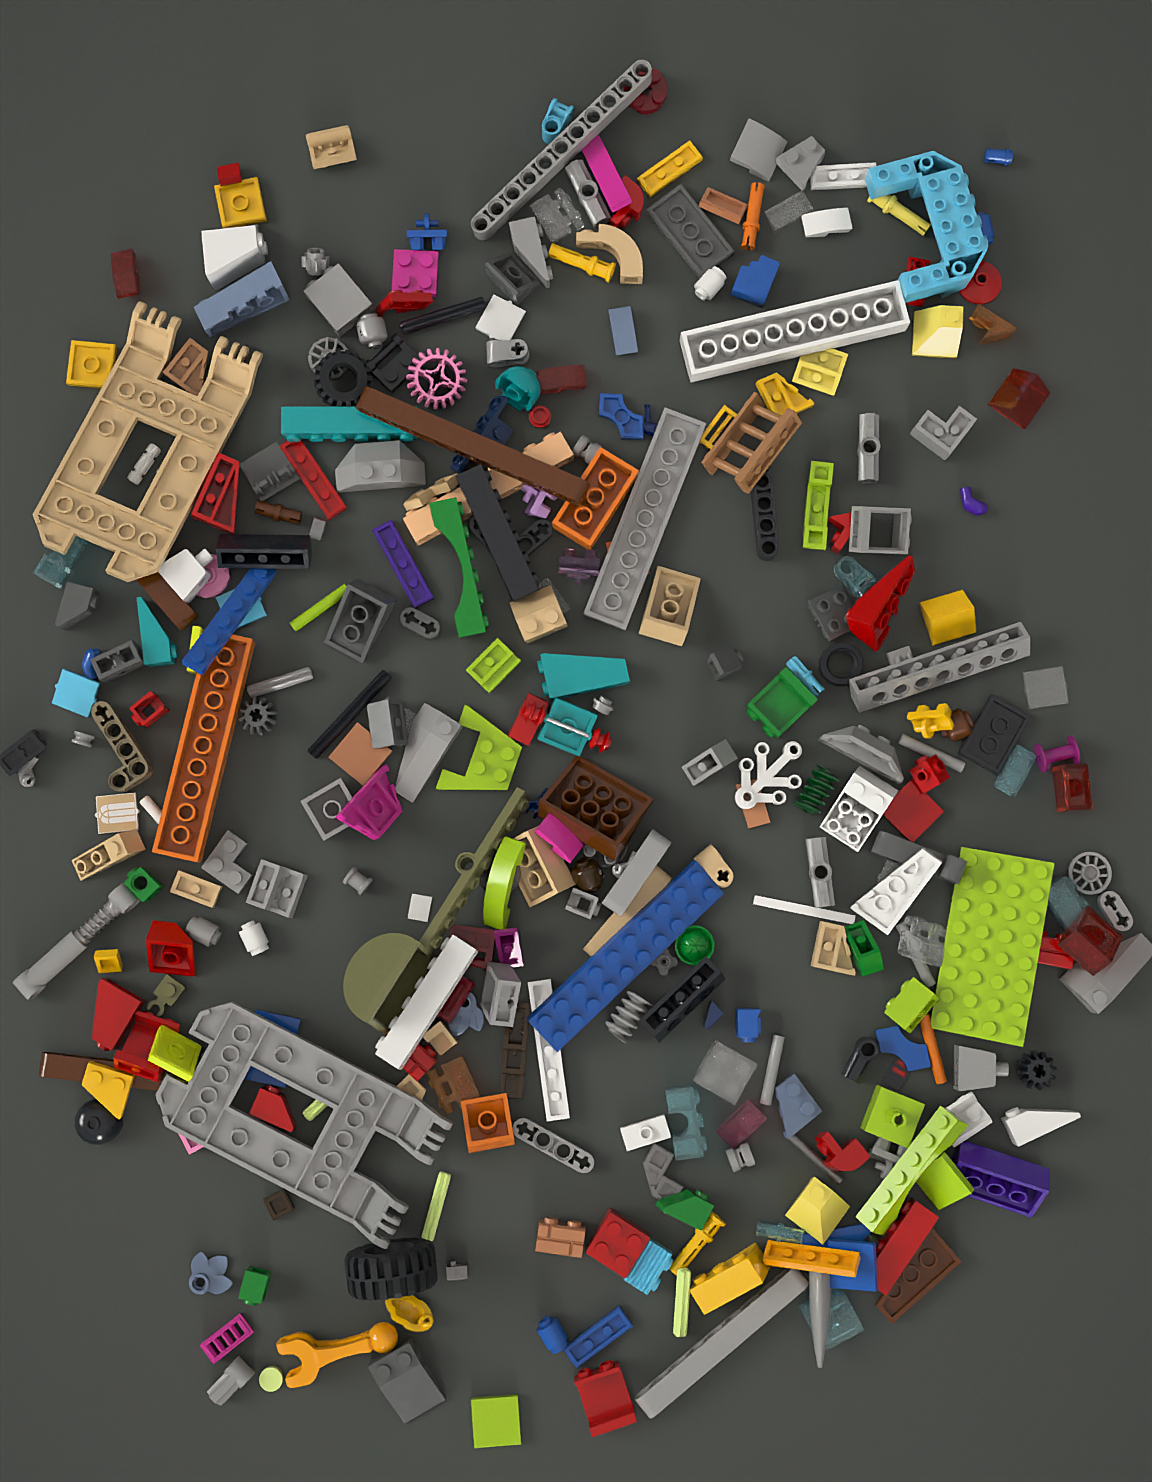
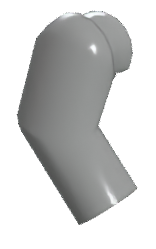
[18,757,39,787]

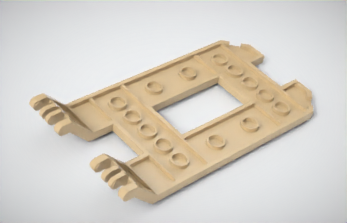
[33,301,263,582]

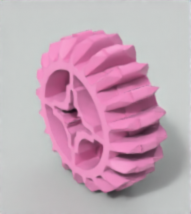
[406,348,467,410]

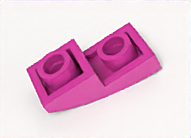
[535,813,584,863]

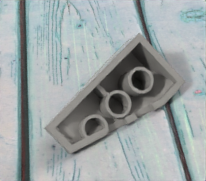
[395,703,463,803]

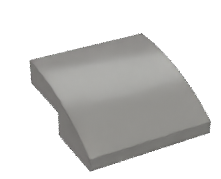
[730,119,787,182]
[246,859,308,918]

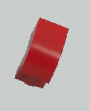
[610,175,643,229]
[814,1132,871,1172]

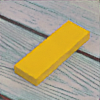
[637,140,703,198]

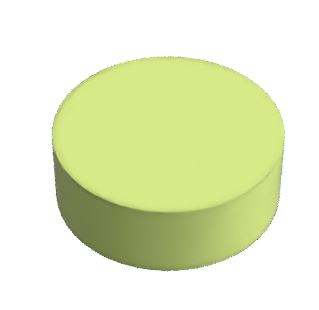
[259,1366,284,1392]

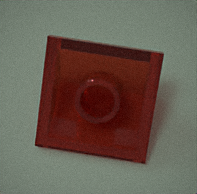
[988,368,1050,430]
[1052,764,1093,813]

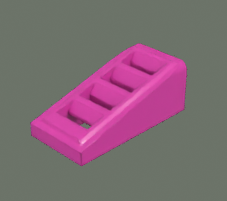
[200,1313,255,1364]

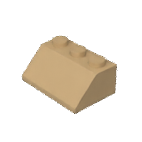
[513,826,576,907]

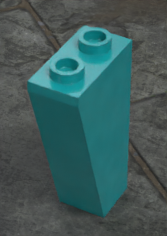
[537,653,630,701]

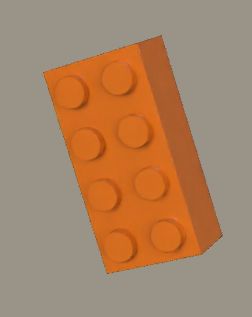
[552,447,639,551]

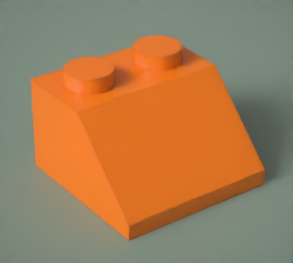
[461,1093,515,1153]

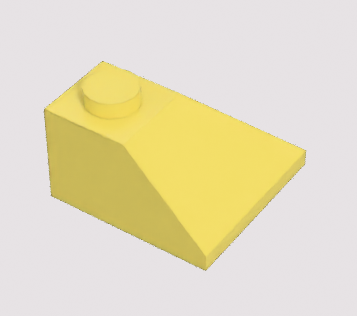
[912,305,963,358]
[785,1177,850,1245]

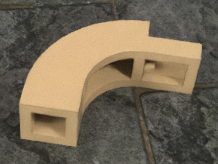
[576,224,643,284]

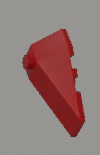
[846,555,915,652]

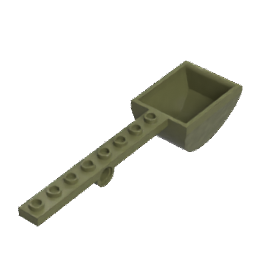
[343,787,529,1036]

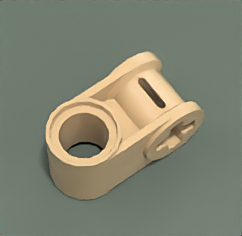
[693,844,733,888]

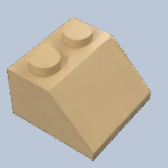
[510,585,568,644]

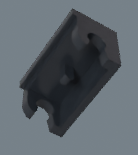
[0,729,47,777]

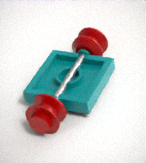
[523,697,612,757]

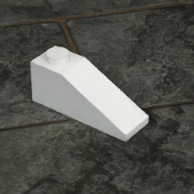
[1001,1107,1081,1147]

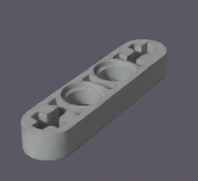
[513,1117,594,1173]

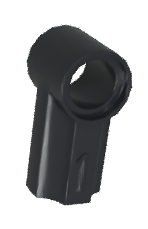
[841,1037,879,1084]

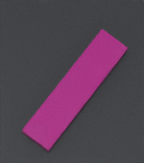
[582,135,632,213]

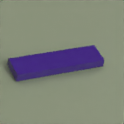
[372,519,435,609]

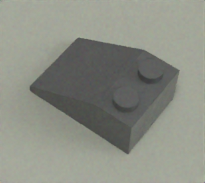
[324,578,397,663]
[368,1336,446,1424]

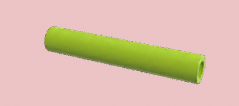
[289,583,347,631]

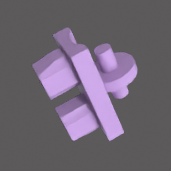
[521,484,558,519]

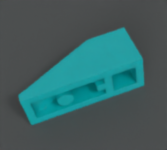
[137,597,179,667]

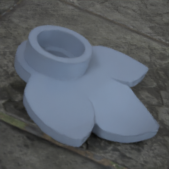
[440,992,484,1036]
[189,1252,233,1295]

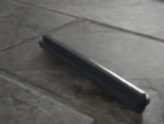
[308,670,392,758]

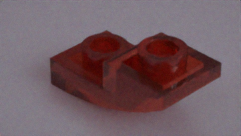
[111,249,139,299]
[536,365,587,393]

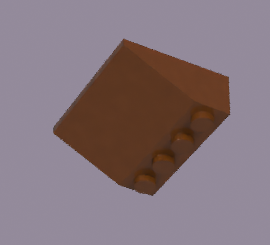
[538,755,654,861]

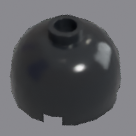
[74,1098,123,1145]

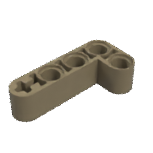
[91,701,153,792]

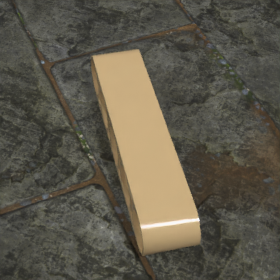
[583,865,672,956]

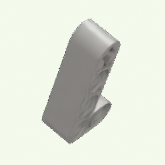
[602,829,672,917]

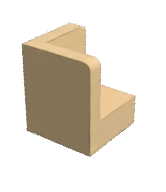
[423,1020,459,1055]

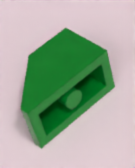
[844,920,884,977]
[655,1189,714,1231]

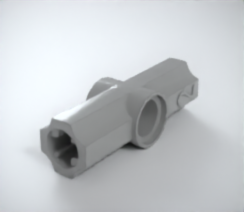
[565,160,611,228]
[857,413,881,484]
[805,837,835,908]

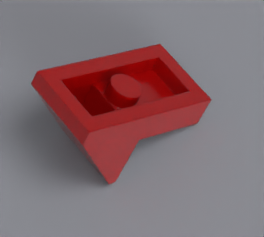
[827,512,851,555]

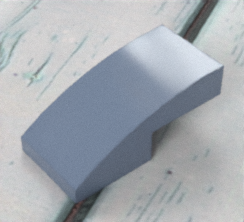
[608,306,638,355]

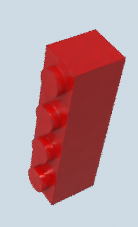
[876,1197,939,1295]

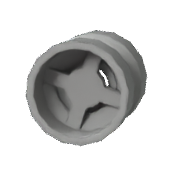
[572,435,602,464]
[725,1143,755,1173]

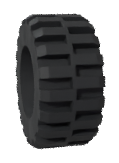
[344,1238,438,1301]

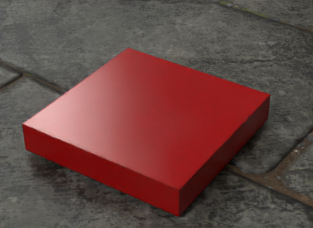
[883,779,944,842]

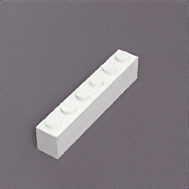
[375,935,478,1070]

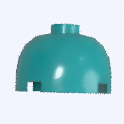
[495,366,541,411]

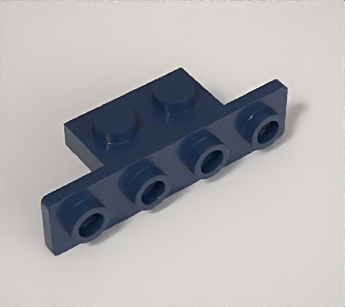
[450,396,514,473]

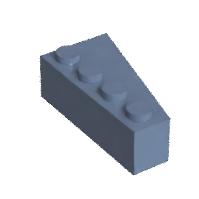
[194,261,289,338]

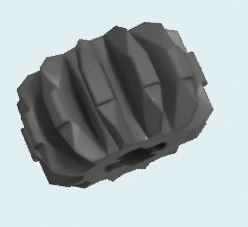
[238,697,278,736]

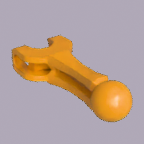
[276,1322,398,1388]

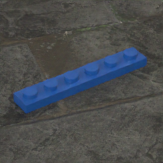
[182,568,276,675]

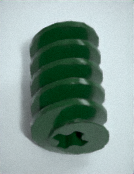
[793,765,840,816]

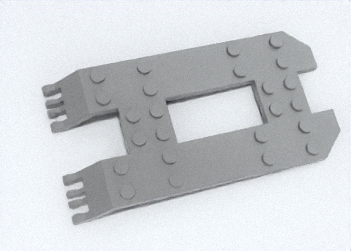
[156,1001,453,1249]

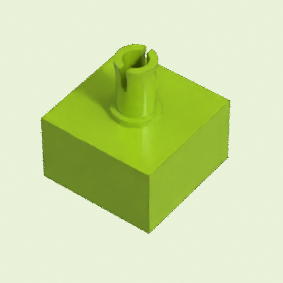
[860,1084,925,1148]

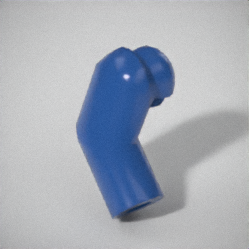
[81,648,101,680]

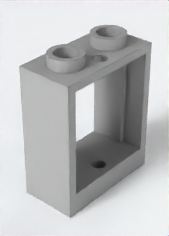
[849,506,912,554]
[480,962,521,1027]

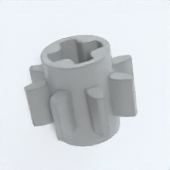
[301,248,329,275]

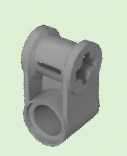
[486,339,530,368]

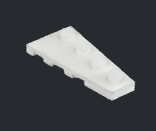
[850,848,942,935]

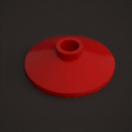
[959,261,1002,305]

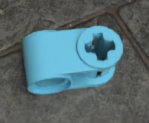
[542,98,575,144]

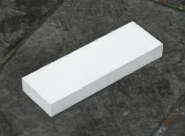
[810,162,876,190]

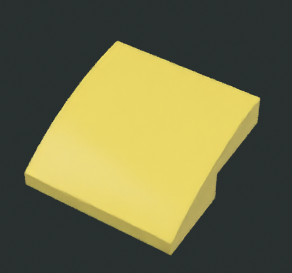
[792,348,848,396]

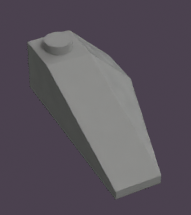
[1059,933,1152,1014]

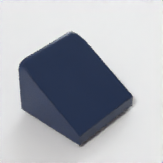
[703,1000,723,1030]

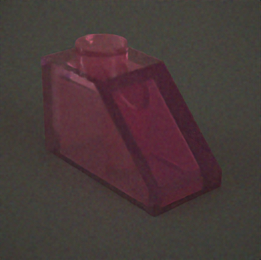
[716,1099,767,1148]

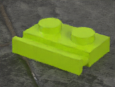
[466,638,521,694]

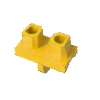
[907,703,954,739]

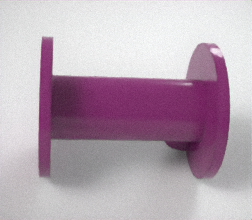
[1034,736,1080,773]

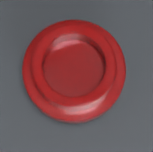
[529,405,551,428]

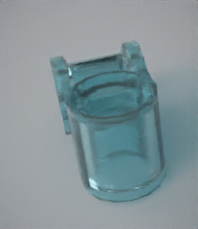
[834,556,877,598]

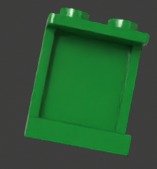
[745,667,818,739]

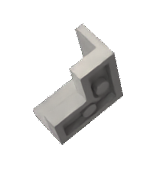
[910,406,977,460]

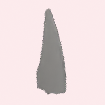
[809,1271,831,1368]

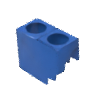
[731,255,780,308]

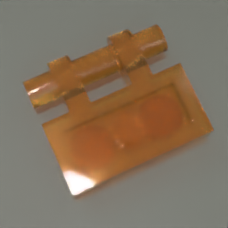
[427,1055,481,1114]

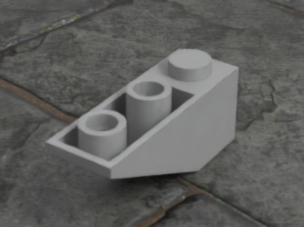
[509,217,553,288]

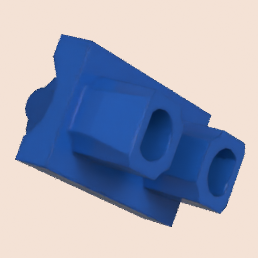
[407,213,448,250]

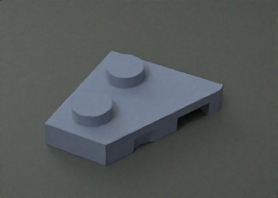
[775,1074,822,1139]

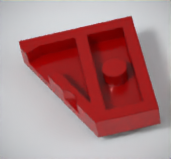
[375,290,433,317]

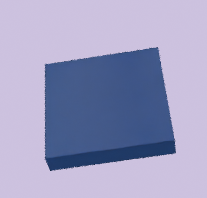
[828,1239,878,1292]

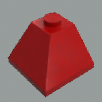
[146,920,196,977]

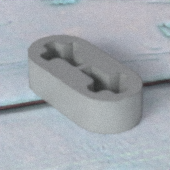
[1097,891,1133,931]

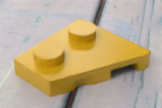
[755,372,814,415]
[82,1061,135,1119]

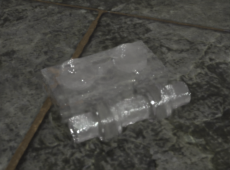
[530,188,584,244]
[897,915,947,967]

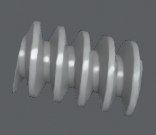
[605,991,653,1043]

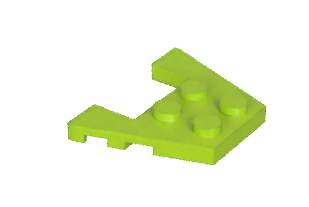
[436,705,522,791]

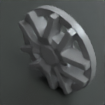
[308,337,348,380]
[1068,852,1112,895]

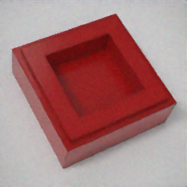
[217,162,242,186]

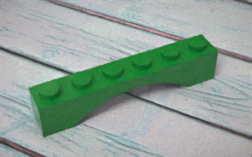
[429,497,489,638]

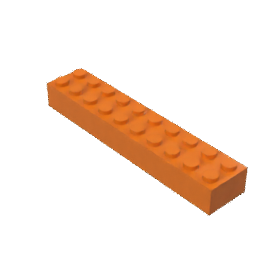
[152,634,256,863]

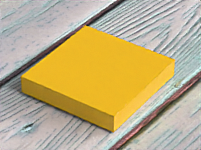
[214,177,267,229]
[66,340,117,389]

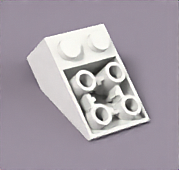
[820,766,899,852]

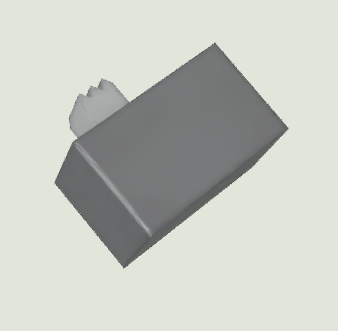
[309,516,329,541]
[446,1260,469,1280]

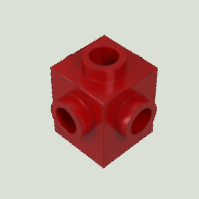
[909,754,950,794]

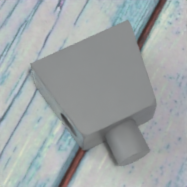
[953,1044,1009,1091]

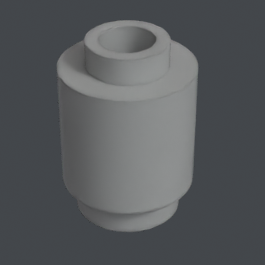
[185,916,222,947]

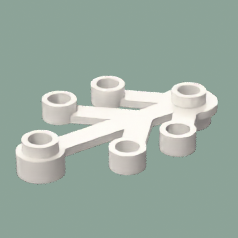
[735,741,802,809]

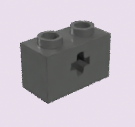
[90,640,144,683]

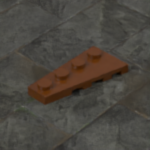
[875,1228,962,1324]

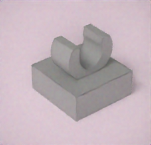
[886,646,913,665]

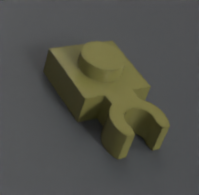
[147,974,187,1017]

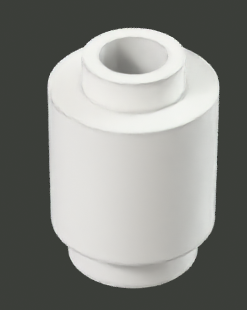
[694,266,727,300]
[239,920,269,956]

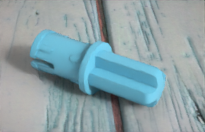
[786,656,825,697]

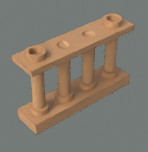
[701,392,802,494]

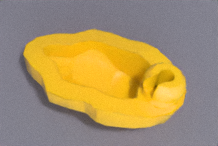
[385,1295,434,1332]

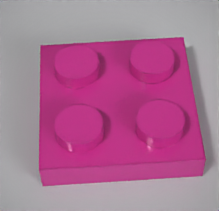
[392,249,439,297]

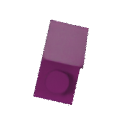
[494,928,523,967]

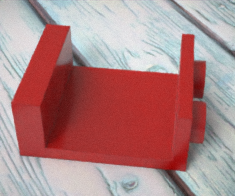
[113,1010,180,1082]
[574,1360,637,1437]

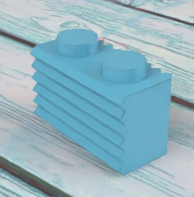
[623,1238,673,1295]

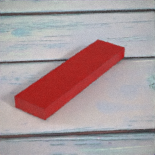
[279,440,347,520]

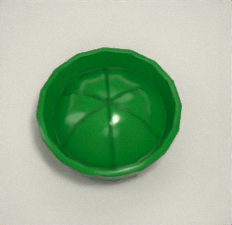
[675,925,715,965]

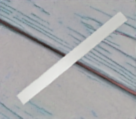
[753,895,855,924]

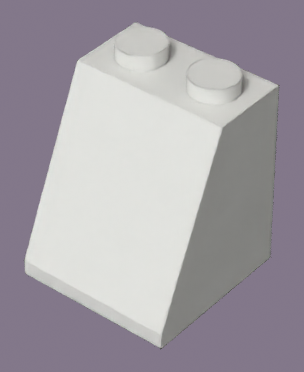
[201,225,268,290]

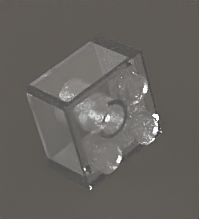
[693,1039,758,1105]

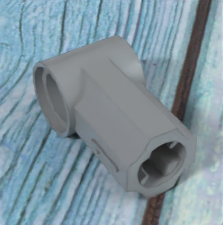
[207,1356,255,1406]

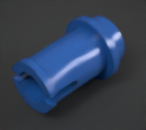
[984,148,1013,166]

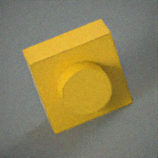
[94,949,123,973]

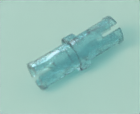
[756,1221,805,1244]

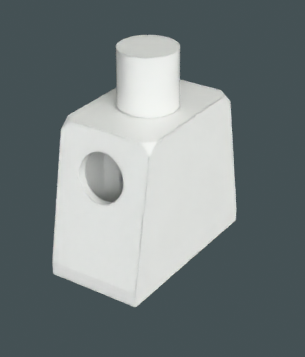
[159,549,214,604]

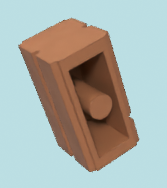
[535,1217,586,1258]

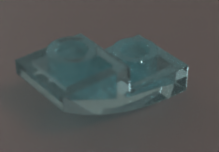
[994,744,1037,798]

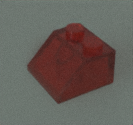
[1058,906,1123,976]

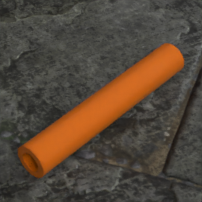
[920,1014,947,1084]

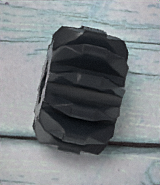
[1016,1050,1057,1090]

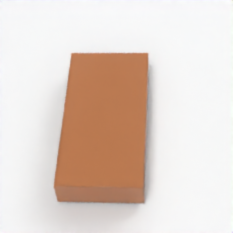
[699,187,748,224]
[735,779,770,829]

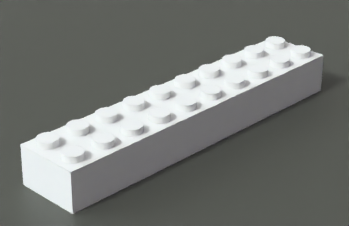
[679,280,910,383]

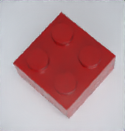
[585,1208,650,1278]

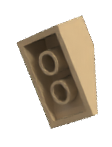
[639,566,701,646]

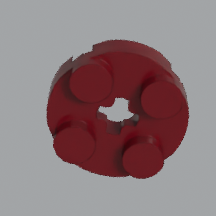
[624,69,668,114]

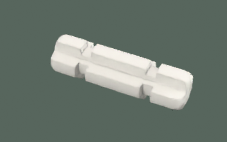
[127,443,161,485]

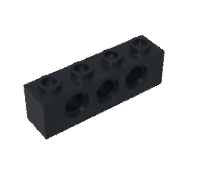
[639,956,726,1043]

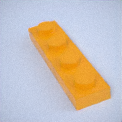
[762,1240,861,1277]

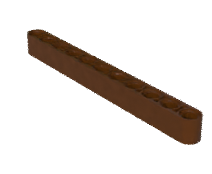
[356,387,590,506]

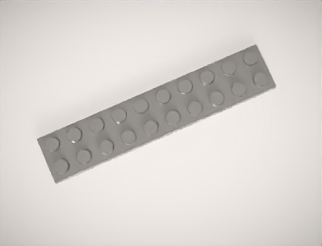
[583,408,706,631]

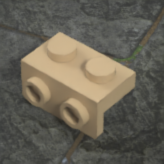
[306,125,357,169]

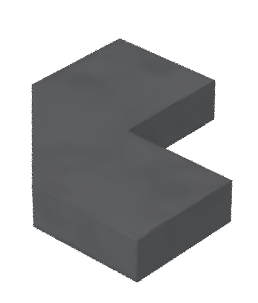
[643,1143,683,1200]

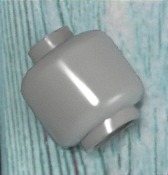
[356,313,388,349]

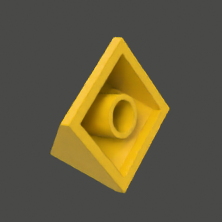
[919,590,976,646]

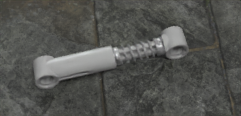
[13,883,140,1001]

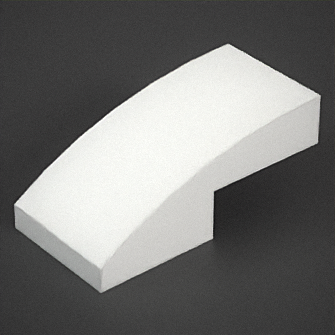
[801,208,853,237]

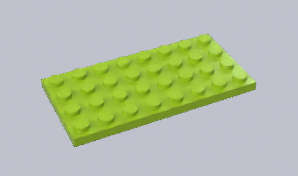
[931,847,1055,1047]

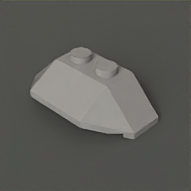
[335,440,426,493]
[818,725,904,784]

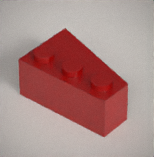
[191,452,240,534]

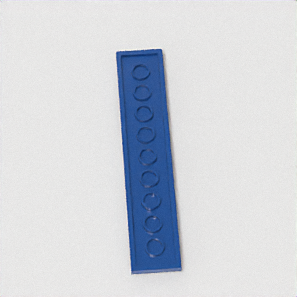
[526,860,724,1052]

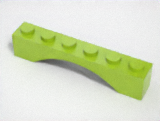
[856,1106,968,1235]

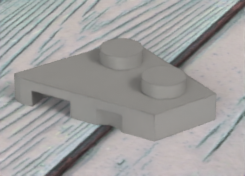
[776,136,825,190]

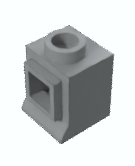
[565,888,601,919]

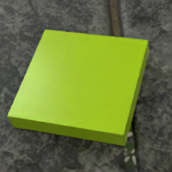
[916,1152,974,1210]
[471,1394,521,1448]

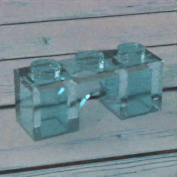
[33,536,89,589]
[665,1084,707,1161]

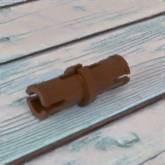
[255,500,302,526]

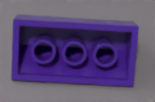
[951,1141,1050,1218]

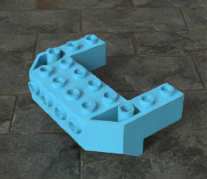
[865,151,988,303]

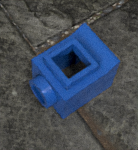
[736,1008,761,1042]

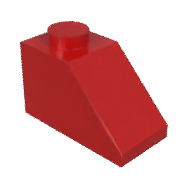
[249,1084,297,1132]

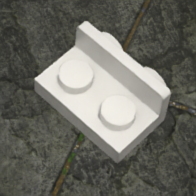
[947,1092,992,1147]

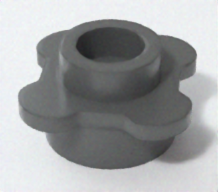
[651,948,678,976]

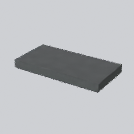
[646,184,735,279]

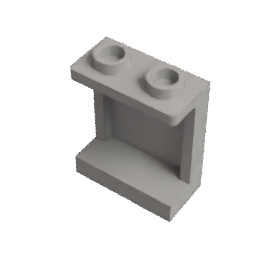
[304,263,374,338]

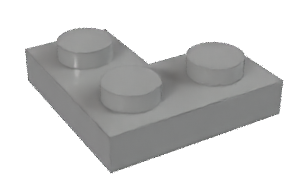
[201,830,253,894]

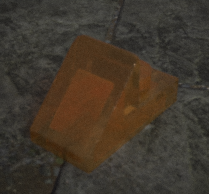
[969,304,1016,345]

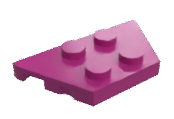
[336,764,402,840]

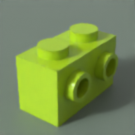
[884,977,939,1034]

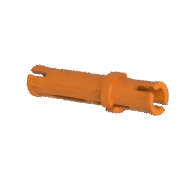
[741,182,765,251]

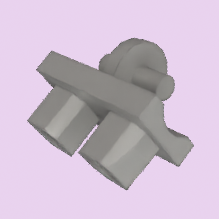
[868,1137,908,1179]

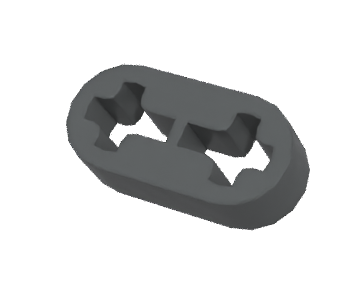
[400,607,441,640]

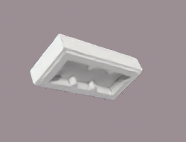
[620,1114,671,1151]

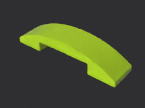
[803,461,834,550]
[483,836,526,930]

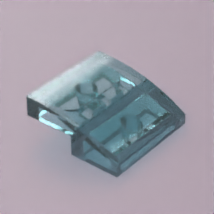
[799,1288,864,1351]

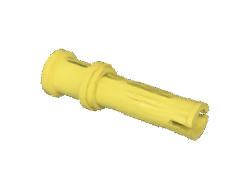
[867,195,931,236]

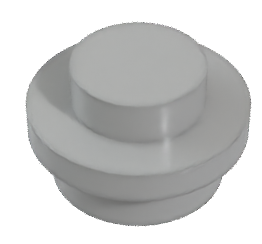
[592,695,614,715]

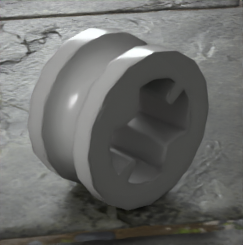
[71,731,95,747]

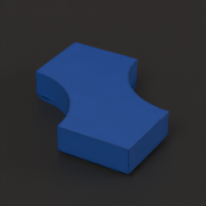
[599,393,644,440]
[875,1025,931,1071]

